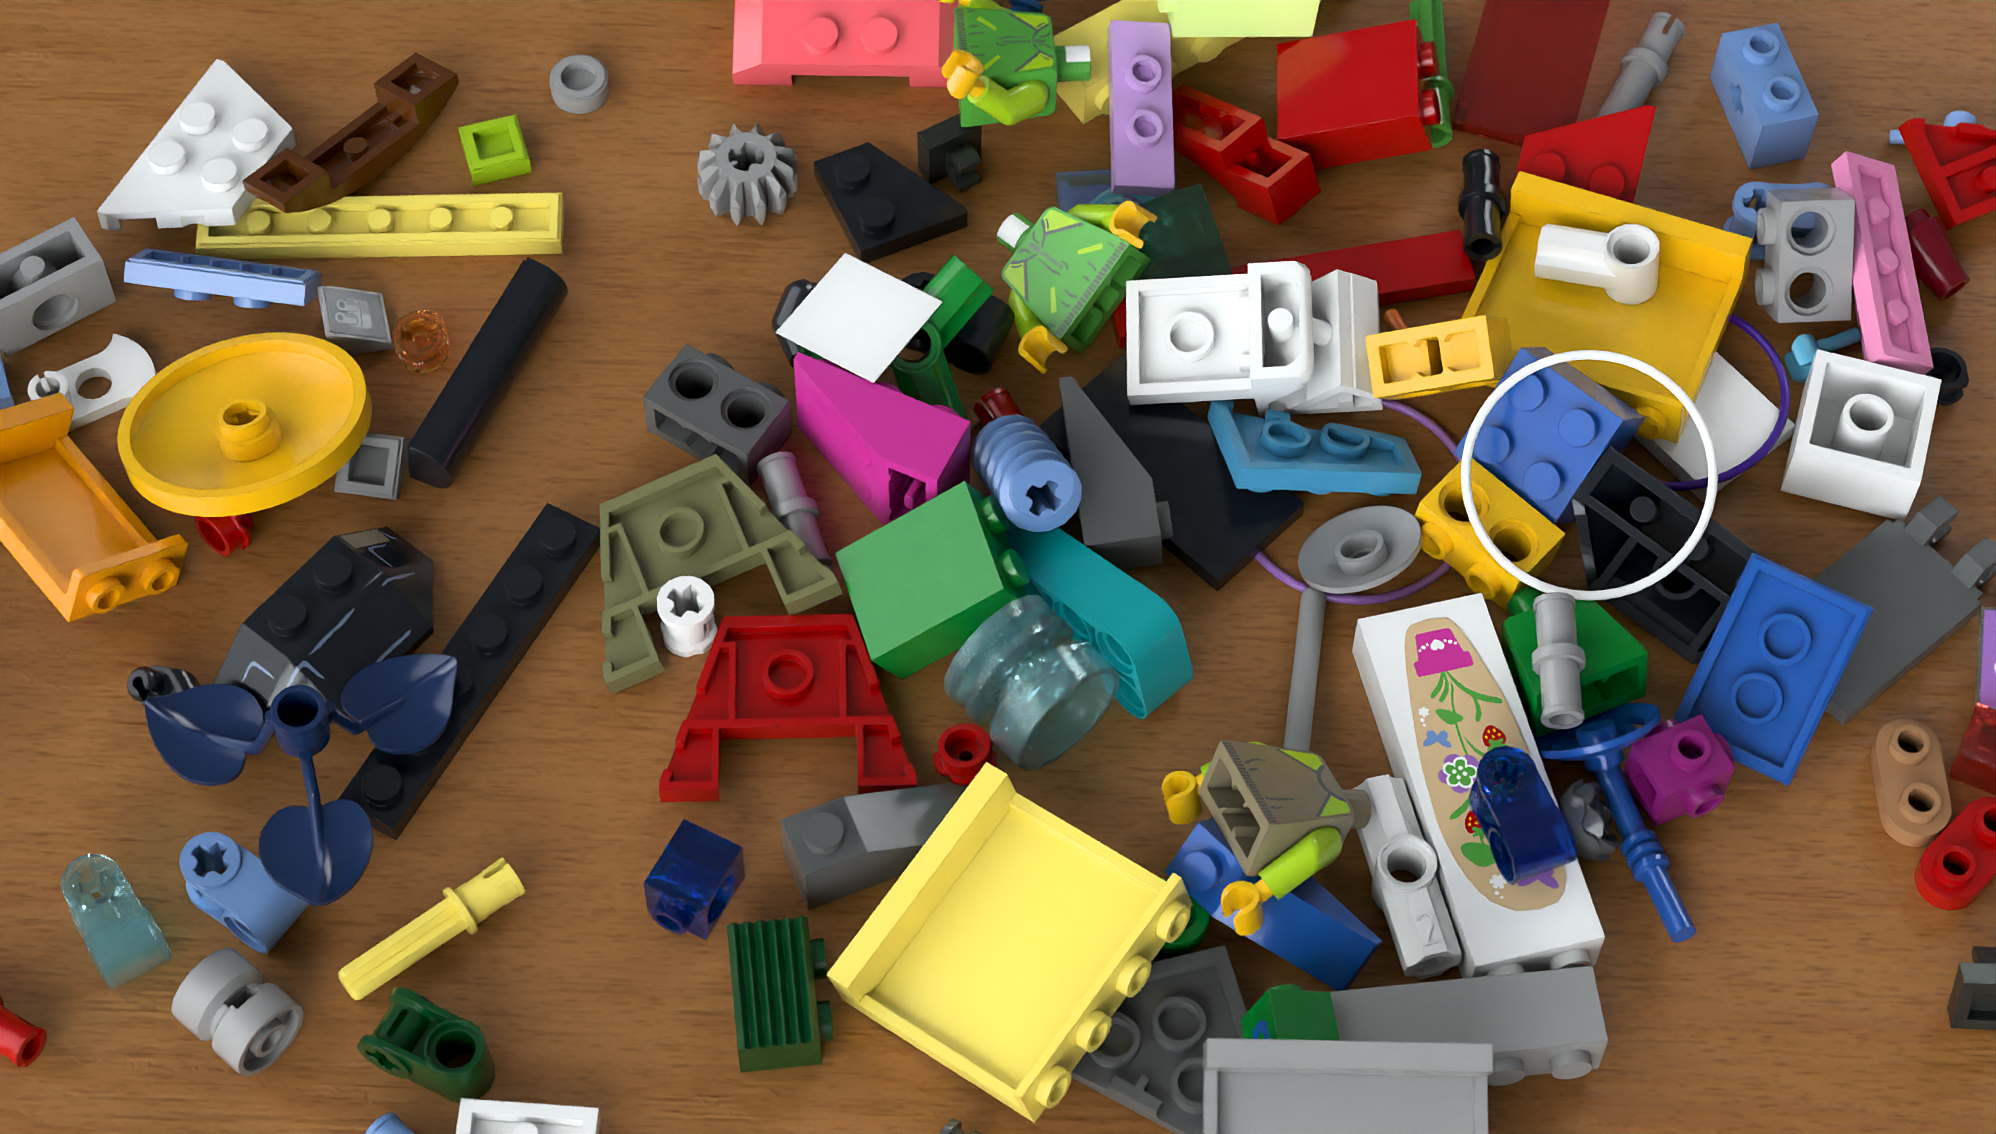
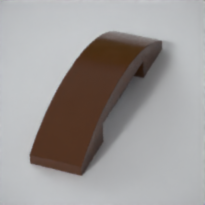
[242,52,459,213]

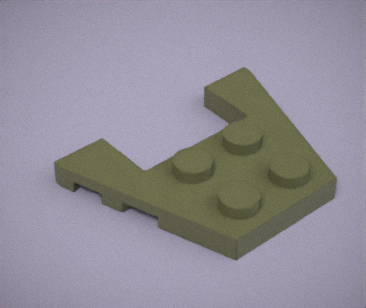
[600,454,843,695]

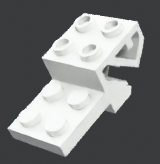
[1126,261,1383,417]

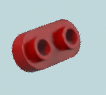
[1914,797,1996,910]

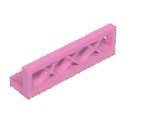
[1831,151,1934,375]

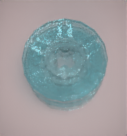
[944,595,1120,771]

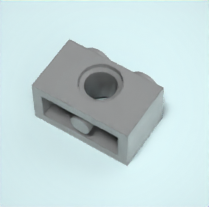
[0,217,116,357]

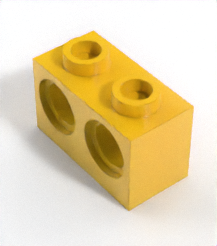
[1365,315,1513,400]
[1414,458,1566,611]

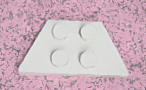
[97,59,296,231]

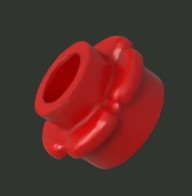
[194,513,254,557]
[933,723,998,786]

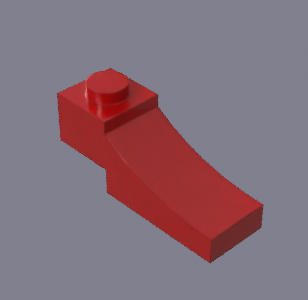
[1172,84,1321,226]

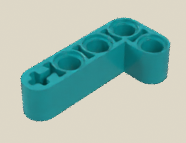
[1005,520,1194,719]

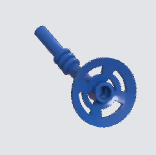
[1534,703,1696,943]

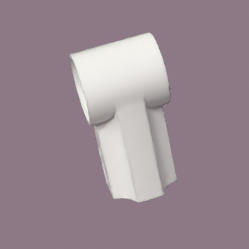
[1535,223,1659,305]

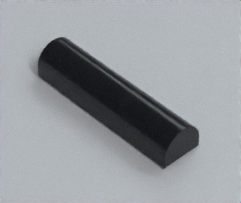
[408,257,568,488]

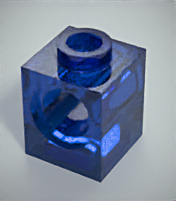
[643,819,745,940]

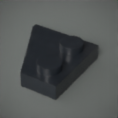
[814,142,968,263]

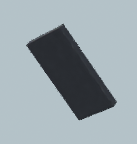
[1039,354,1305,592]

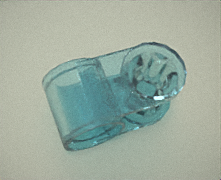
[61,854,172,991]

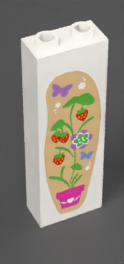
[1352,593,1605,979]

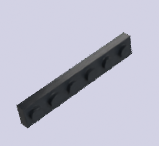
[338,503,600,840]

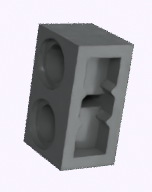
[643,344,792,488]

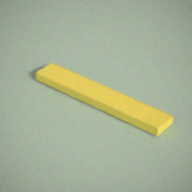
[196,193,564,260]

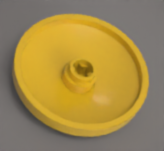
[117,332,372,517]

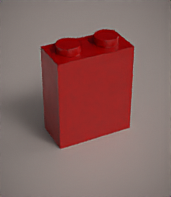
[1277,19,1441,170]

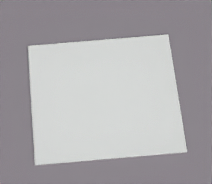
[776,253,942,383]

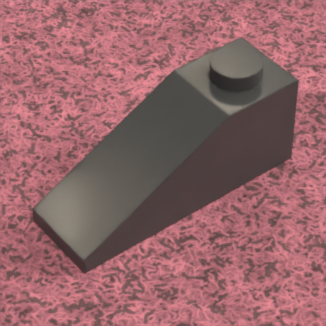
[1059,376,1173,569]
[781,783,969,910]

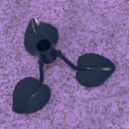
[145,654,458,906]

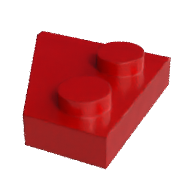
[1514,105,1656,204]
[1898,117,1996,231]

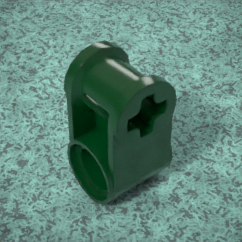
[357,987,495,1103]

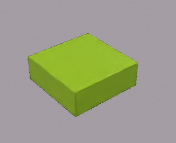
[458,114,532,186]

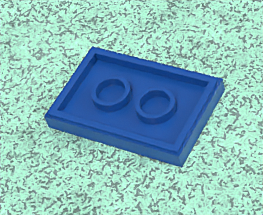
[1673,553,1874,786]

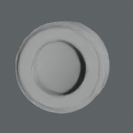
[549,55,610,114]

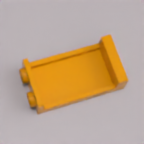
[0,392,188,623]

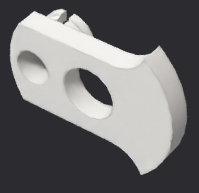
[27,334,156,432]

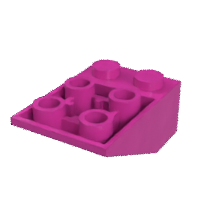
[794,352,970,525]

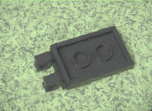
[1813,495,1996,727]

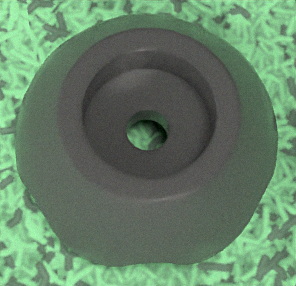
[1557,780,1619,861]

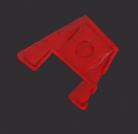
[659,614,917,802]

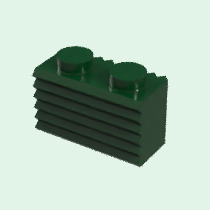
[727,916,834,1073]

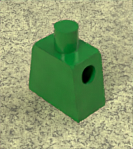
[1502,587,1648,738]

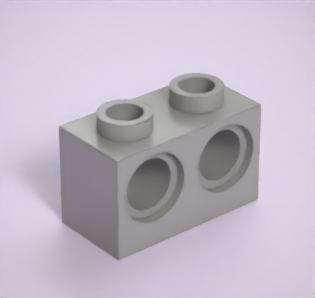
[1755,188,1855,323]

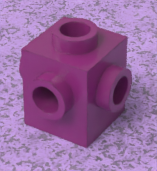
[1623,714,1735,827]

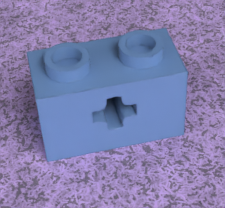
[1710,23,1819,169]

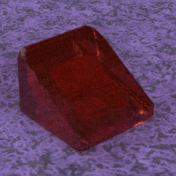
[1949,702,1996,796]

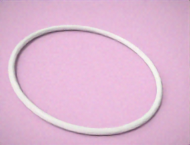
[1461,350,1718,601]

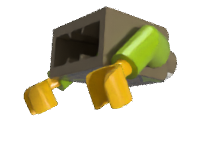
[1161,740,1371,936]

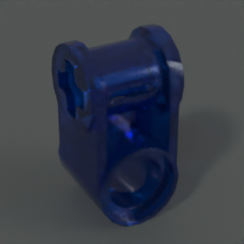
[1468,746,1577,885]

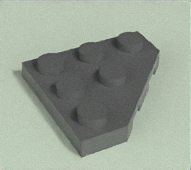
[1071,945,1247,1134]

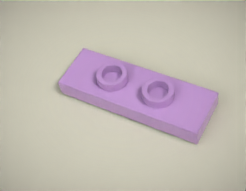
[1108,20,1175,197]

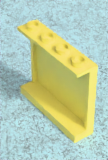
[826,762,1192,1123]

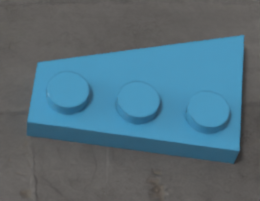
[1207,400,1422,496]

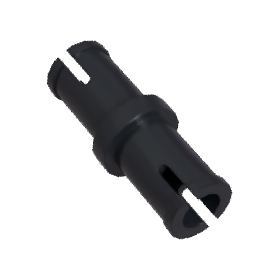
[1458,149,1506,261]

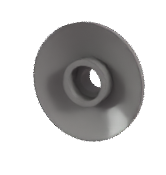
[1298,506,1423,594]

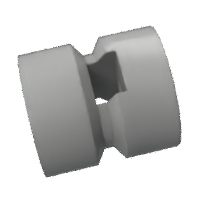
[171,947,304,1077]

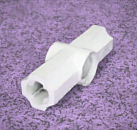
[1353,774,1462,980]

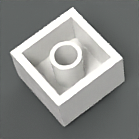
[1780,349,1942,521]

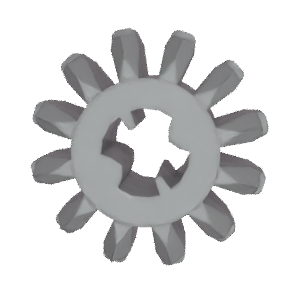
[697,122,798,226]

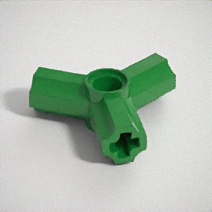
[888,254,995,420]

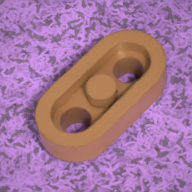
[1870,719,1952,847]

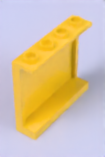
[1461,171,1753,444]

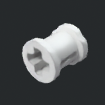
[657,576,718,657]

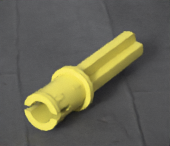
[338,857,525,1000]

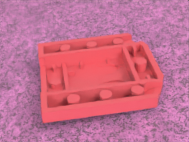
[732,0,959,87]

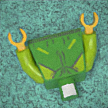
[939,0,1091,127]
[997,201,1157,374]

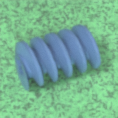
[972,414,1082,532]

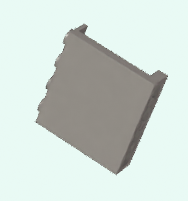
[1203,1038,1493,1134]

